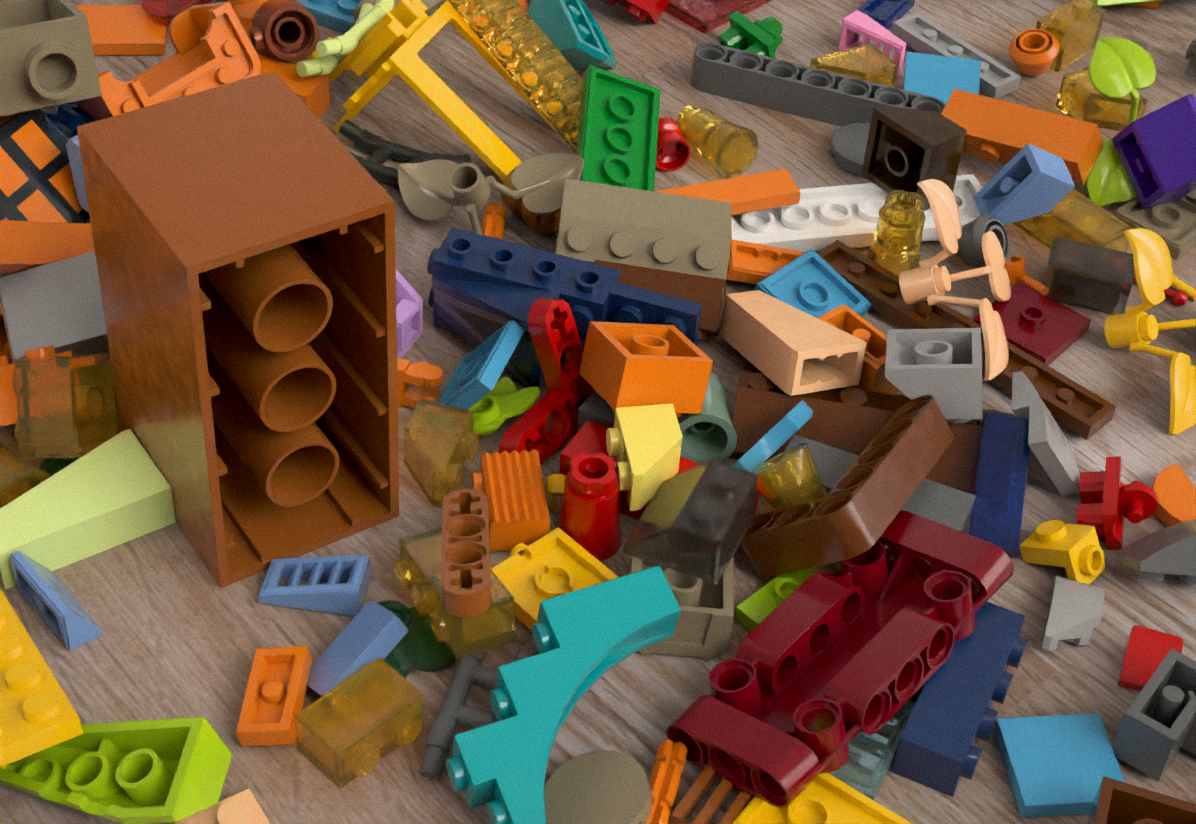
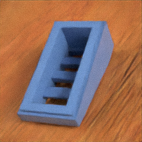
[259,555,371,617]

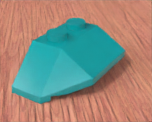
[526,0,618,71]

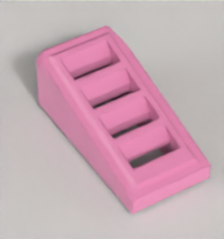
[838,10,907,78]

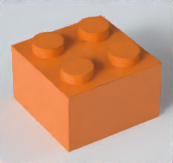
[579,321,713,418]

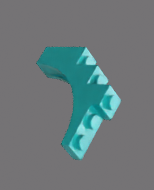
[446,565,681,824]

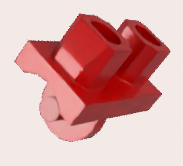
[1076,456,1158,550]

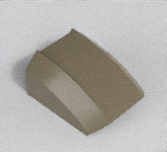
[630,542,734,662]

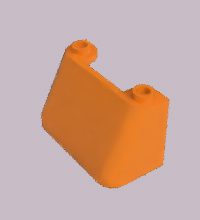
[74,1,261,121]

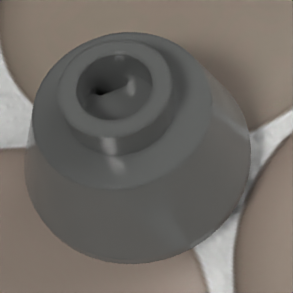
[957,214,1009,268]

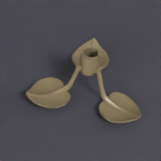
[398,153,584,235]

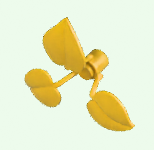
[1104,229,1196,435]

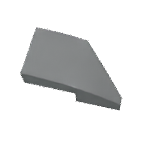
[1041,576,1105,651]

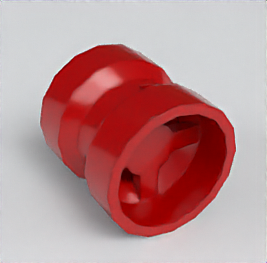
[656,117,691,172]

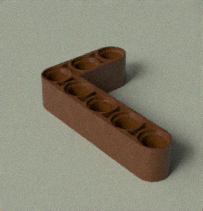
[734,394,955,579]

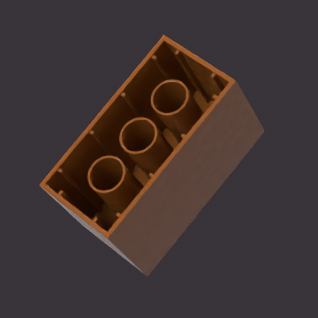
[77,71,399,588]

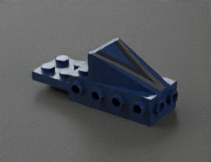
[427,227,702,392]

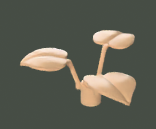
[899,179,1011,381]

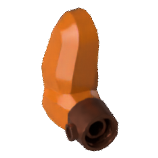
[227,0,320,62]

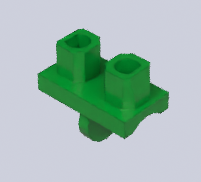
[718,10,783,58]

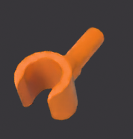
[1004,255,1049,296]

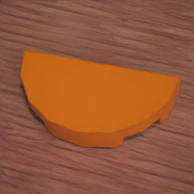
[1152,464,1196,527]

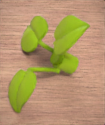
[1085,37,1156,209]

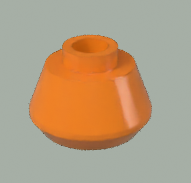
[1009,29,1059,76]

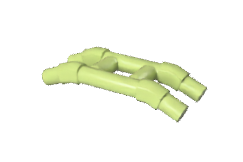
[296,0,395,77]

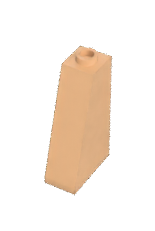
[720,290,866,396]

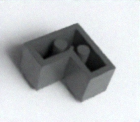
[1112,648,1196,781]

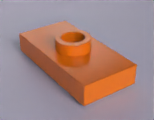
[726,239,805,285]

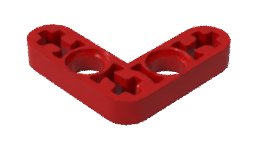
[499,298,594,465]

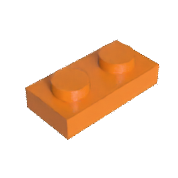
[236,646,313,747]

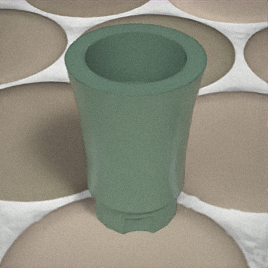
[677,373,737,466]

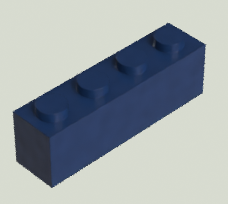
[891,602,1028,797]

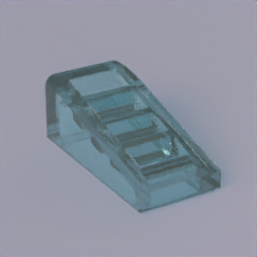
[828,699,916,800]

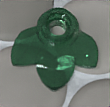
[377,600,456,679]

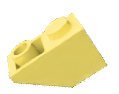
[606,404,683,511]

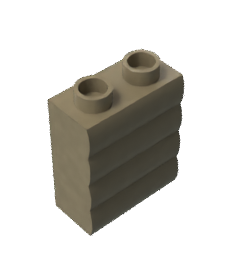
[0,0,102,117]

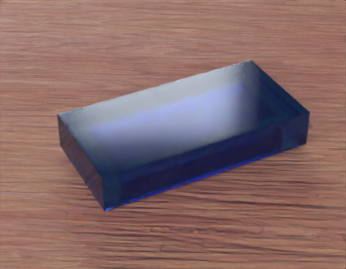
[856,0,915,30]

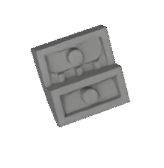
[1011,371,1080,497]

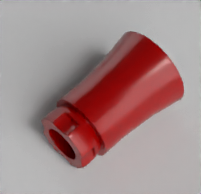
[556,452,622,562]

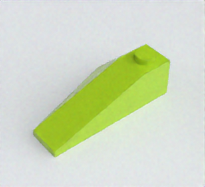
[0,716,233,824]

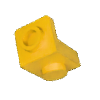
[1019,520,1105,585]

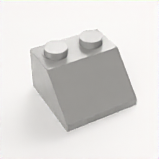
[885,328,982,423]

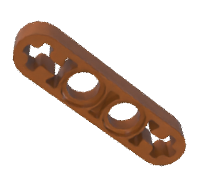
[441,489,492,618]

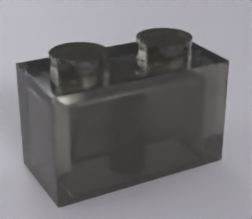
[1042,236,1135,315]

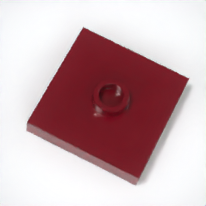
[972,282,1091,365]

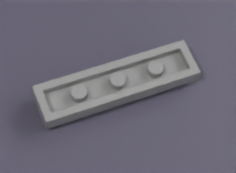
[891,12,1021,99]

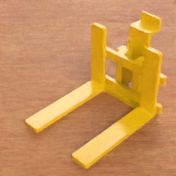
[306,0,573,181]

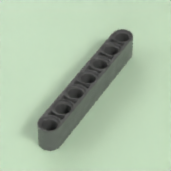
[691,43,945,127]

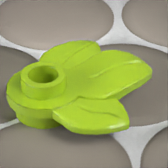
[459,376,540,436]

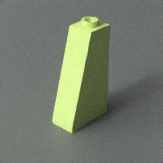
[0,429,176,590]

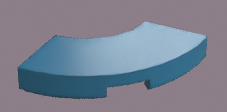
[724,400,814,481]

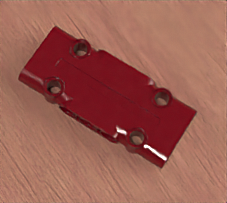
[666,510,1014,808]

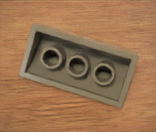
[554,179,732,282]

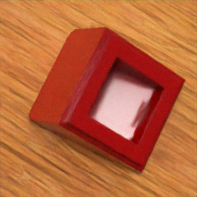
[1118,625,1184,692]

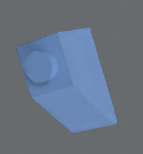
[973,143,1075,225]

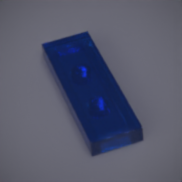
[969,412,1030,558]

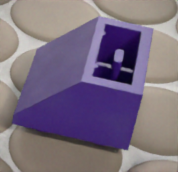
[1111,94,1196,209]

